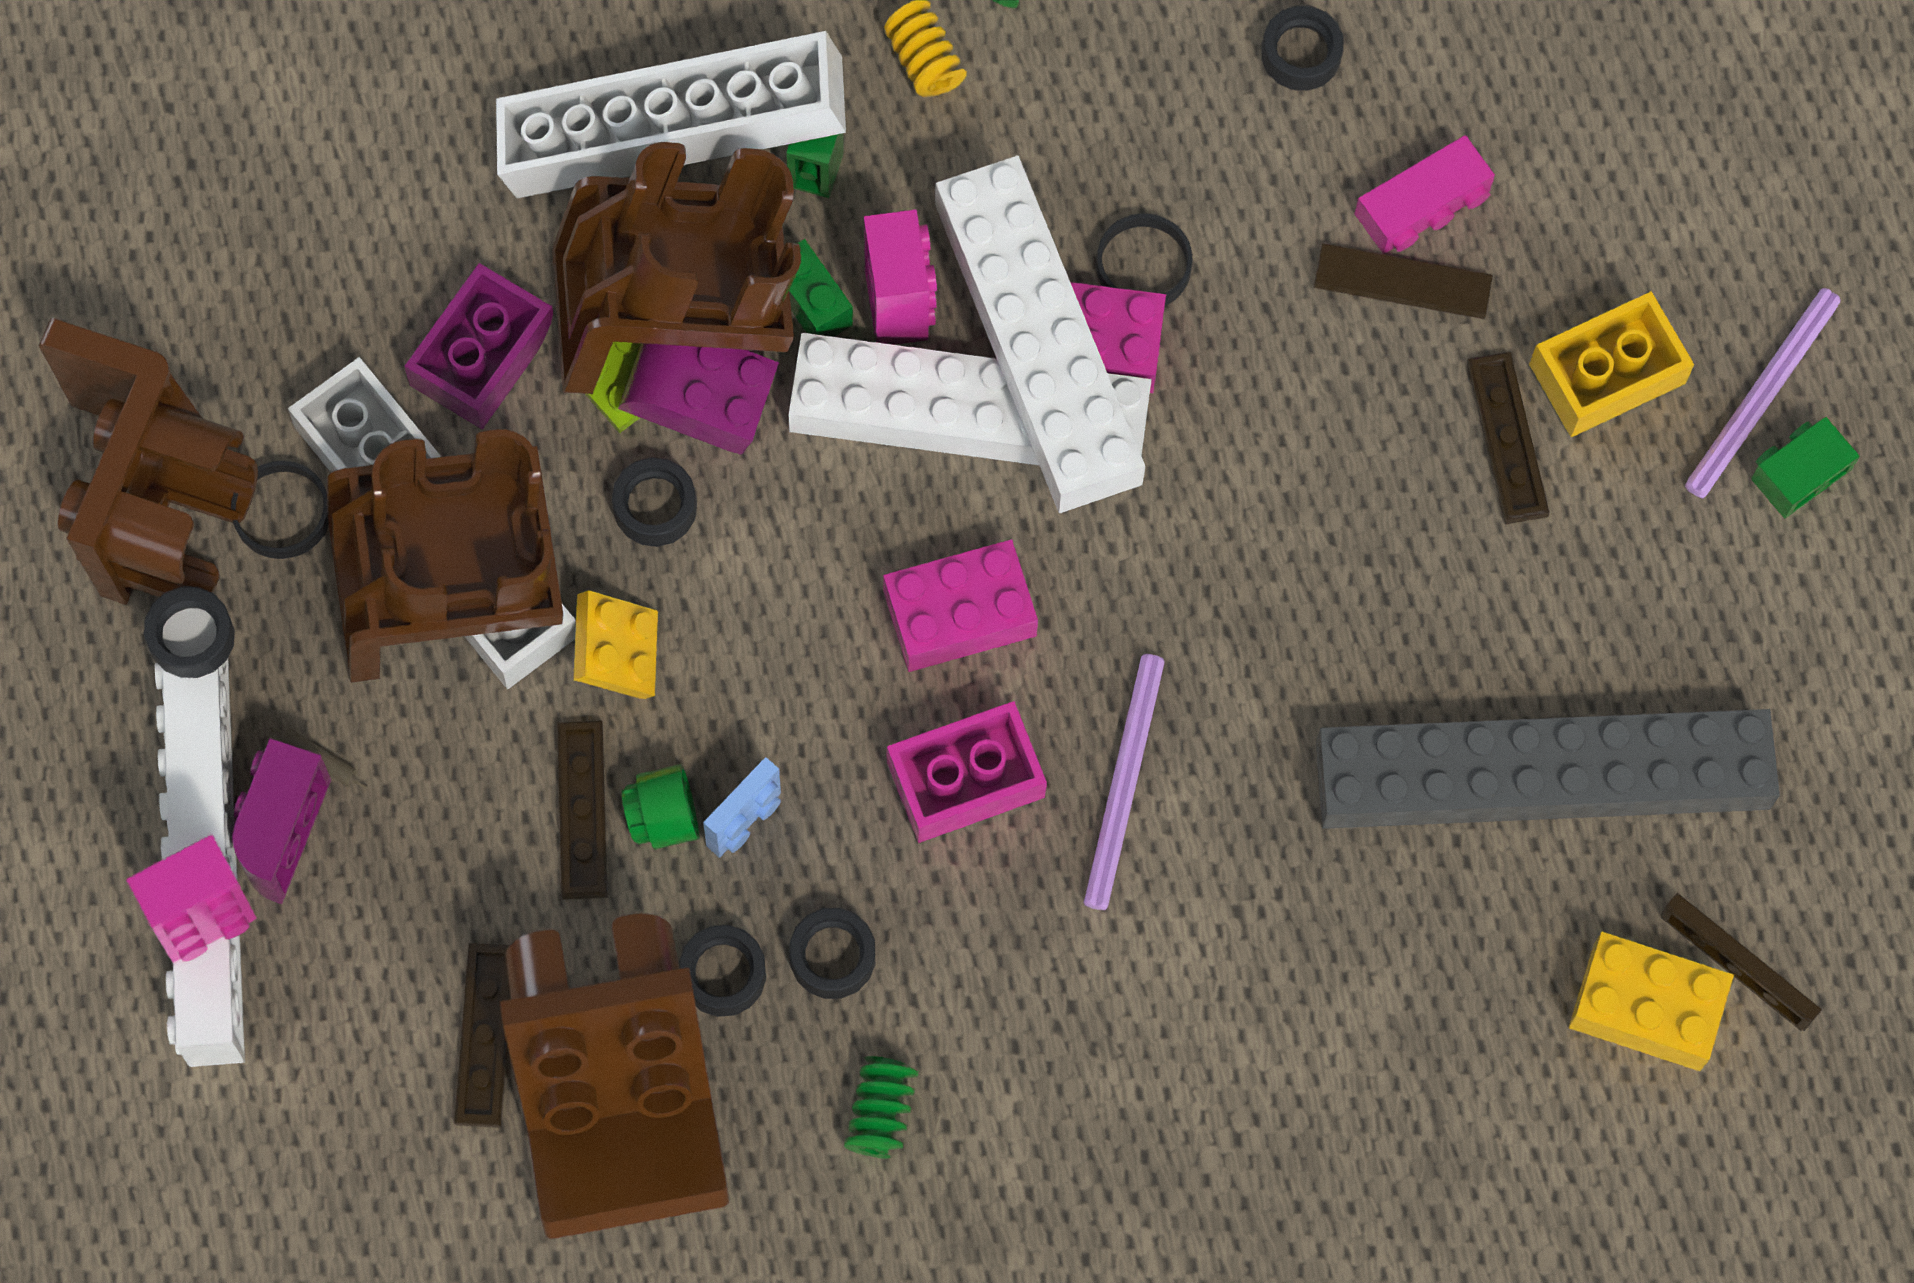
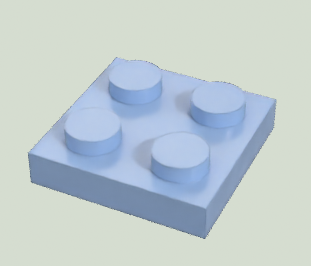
[703,757,781,858]

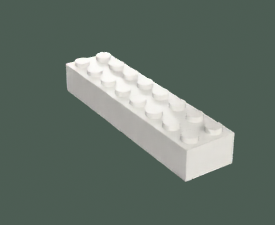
[496,31,846,198]
[935,156,1145,514]
[789,333,1151,465]
[288,357,576,690]

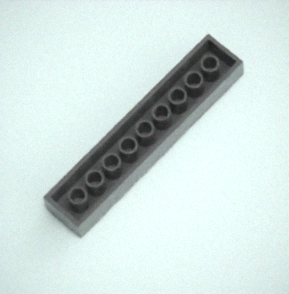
[1316,709,1780,829]

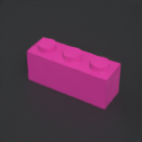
[1355,135,1495,254]

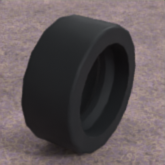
[1262,5,1344,91]
[612,457,697,547]
[144,587,235,678]
[790,908,876,999]
[679,925,766,1017]

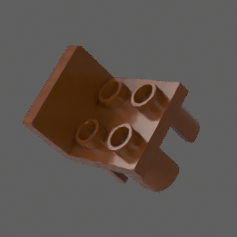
[553,142,801,394]
[38,318,258,605]
[327,429,564,683]
[500,913,729,1239]

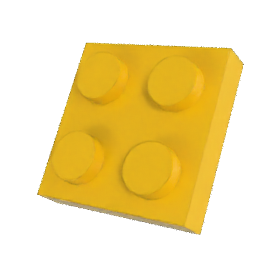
[574,590,658,699]

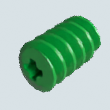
[844,1056,919,1159]

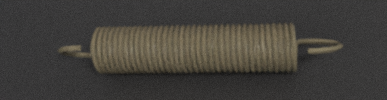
[270,727,368,788]

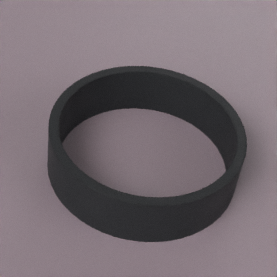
[1096,214,1193,306]
[231,461,328,559]

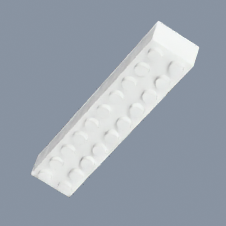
[155,608,245,1067]

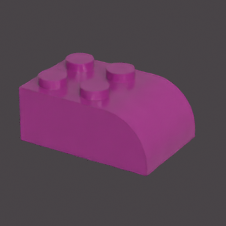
[404,263,553,430]
[618,343,779,455]
[233,739,331,904]

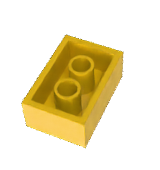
[1529,291,1695,437]
[1569,931,1734,1071]

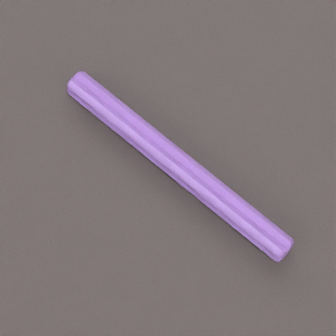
[1685,288,1840,498]
[1084,654,1165,910]

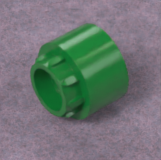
[622,763,700,850]

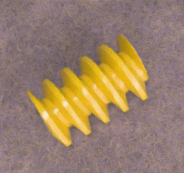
[884,0,967,97]

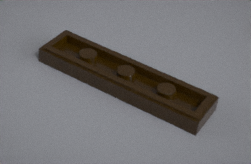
[1314,243,1493,319]
[1467,352,1550,524]
[557,721,608,900]
[1661,893,1822,1031]
[454,943,511,1128]

